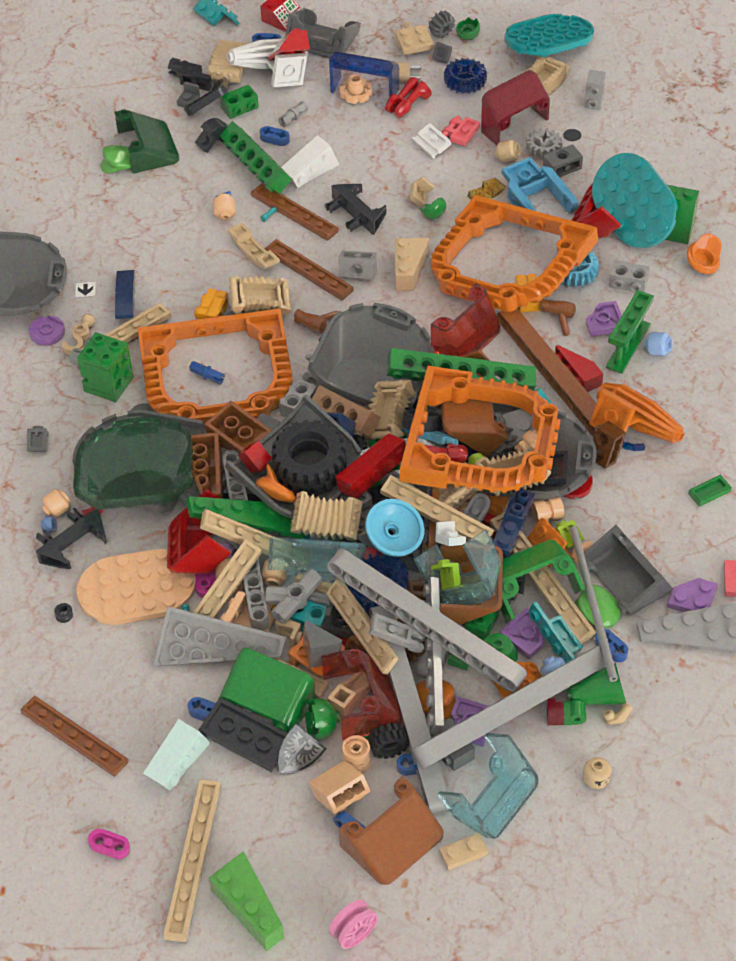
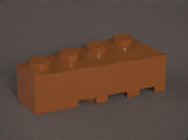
[180,432,224,499]

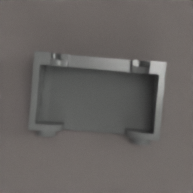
[286,8,361,59]
[584,525,673,614]

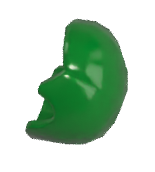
[456,17,480,40]
[419,198,447,220]

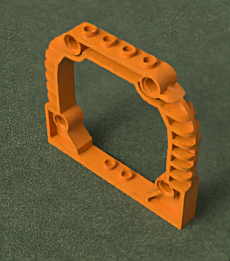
[431,195,598,312]
[138,308,293,427]
[399,366,561,493]

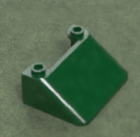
[114,109,179,174]

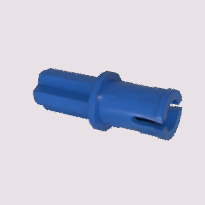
[189,361,225,385]

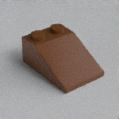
[205,401,272,454]

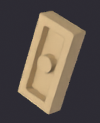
[439,833,488,870]

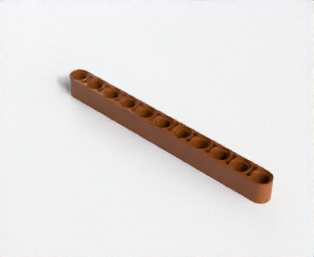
[497,309,597,438]

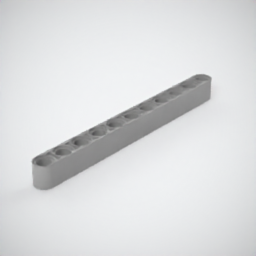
[223,450,268,631]
[327,549,527,692]
[370,606,451,814]
[412,645,606,769]

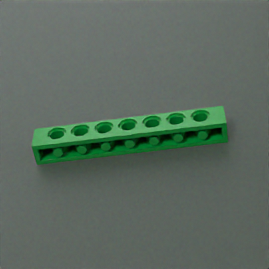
[387,348,536,390]

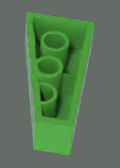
[209,851,284,951]

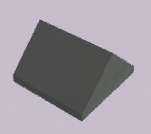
[303,620,342,668]

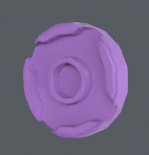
[29,316,65,345]

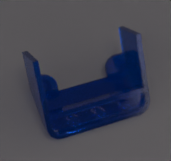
[329,52,400,97]

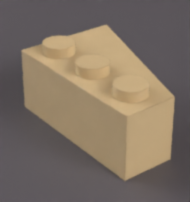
[395,238,430,291]

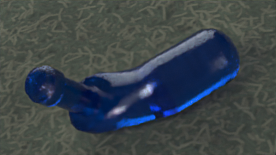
[622,441,646,451]

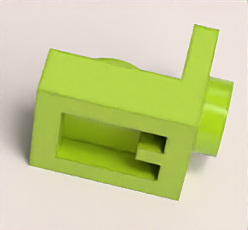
[555,520,585,549]

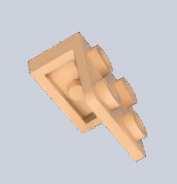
[221,591,275,632]

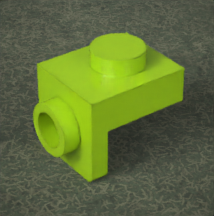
[431,559,461,590]

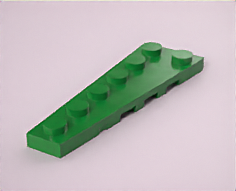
[186,496,305,539]

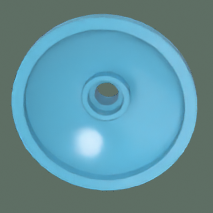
[365,499,424,557]

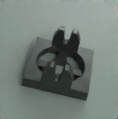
[321,602,371,639]

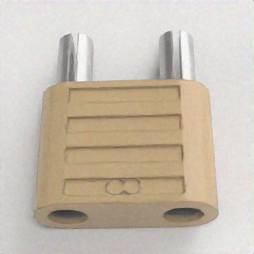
[391,62,422,83]

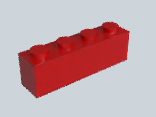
[335,433,406,499]

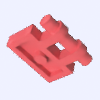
[442,115,480,147]

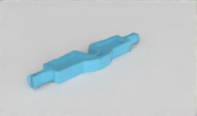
[401,423,458,445]

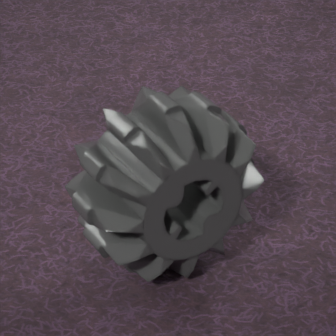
[428,10,455,38]

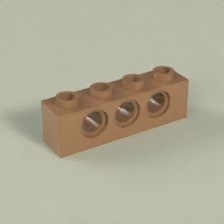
[312,385,381,437]

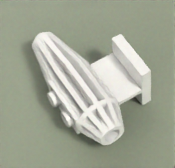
[227,39,308,87]

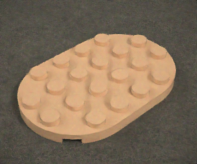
[77,549,196,625]

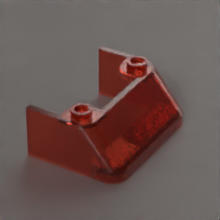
[321,649,402,741]

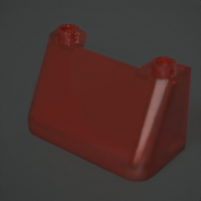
[431,283,500,357]

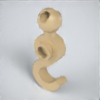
[62,313,95,355]

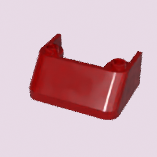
[571,183,621,238]
[167,489,231,574]

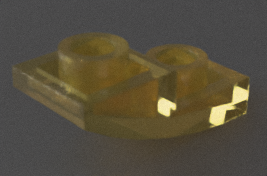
[467,177,506,200]

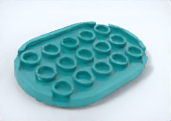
[504,14,594,57]
[592,153,678,248]

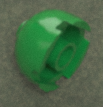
[305,699,340,741]

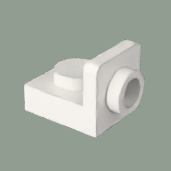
[435,521,466,546]

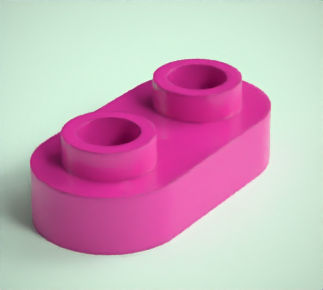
[195,570,216,598]
[88,829,130,859]

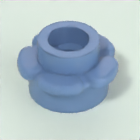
[41,516,57,534]

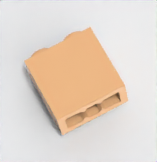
[309,760,371,814]

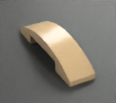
[228,223,280,269]

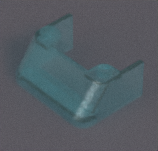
[414,530,501,605]
[268,538,366,579]
[438,733,539,839]

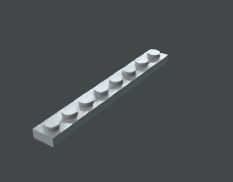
[423,577,444,735]

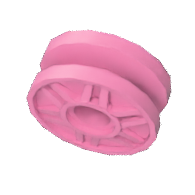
[329,899,378,949]

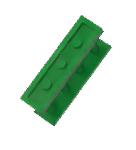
[606,290,654,374]

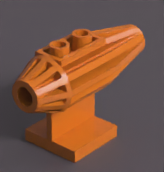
[589,382,685,444]

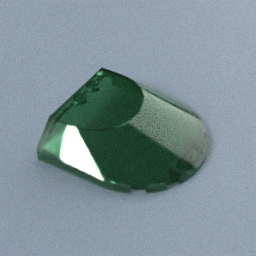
[73,416,193,510]

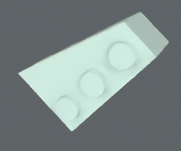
[143,719,210,791]

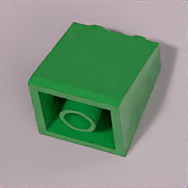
[665,185,699,244]

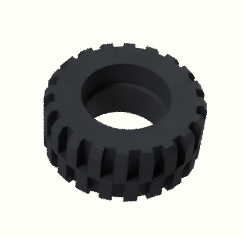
[271,420,347,495]

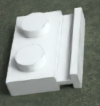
[412,123,451,159]

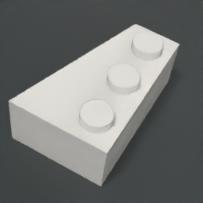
[281,135,339,188]

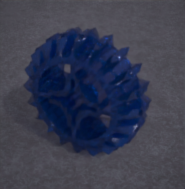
[444,58,487,94]

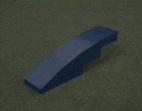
[115,270,135,319]

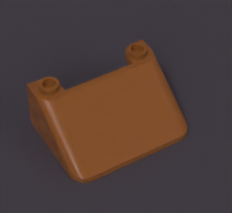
[441,399,507,457]
[440,544,503,625]
[339,776,444,885]

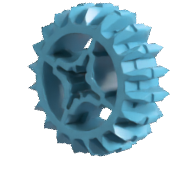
[553,252,599,288]

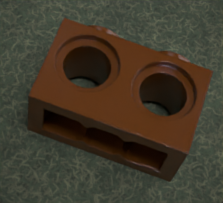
[593,421,626,469]

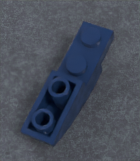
[491,488,535,557]

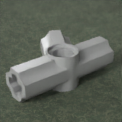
[266,569,323,624]

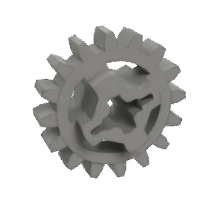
[526,128,562,158]

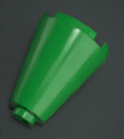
[567,663,626,705]

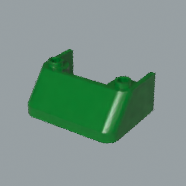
[500,540,585,623]

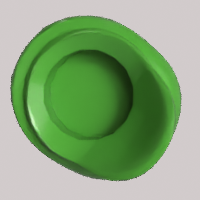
[101,145,132,173]
[574,585,621,628]

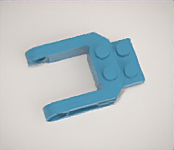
[501,157,578,212]

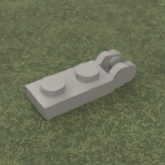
[369,613,426,653]

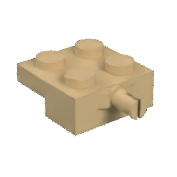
[395,21,434,55]

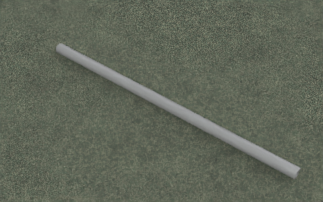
[570,526,618,682]

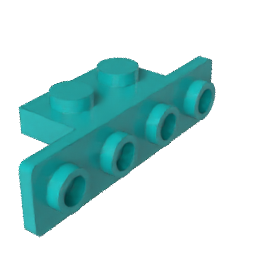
[193,0,240,26]
[528,601,583,663]

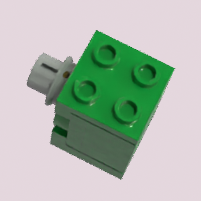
[69,332,134,403]

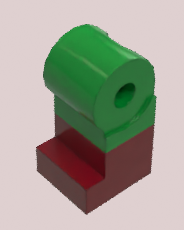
[546,698,586,726]

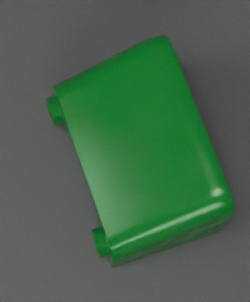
[219,648,316,733]

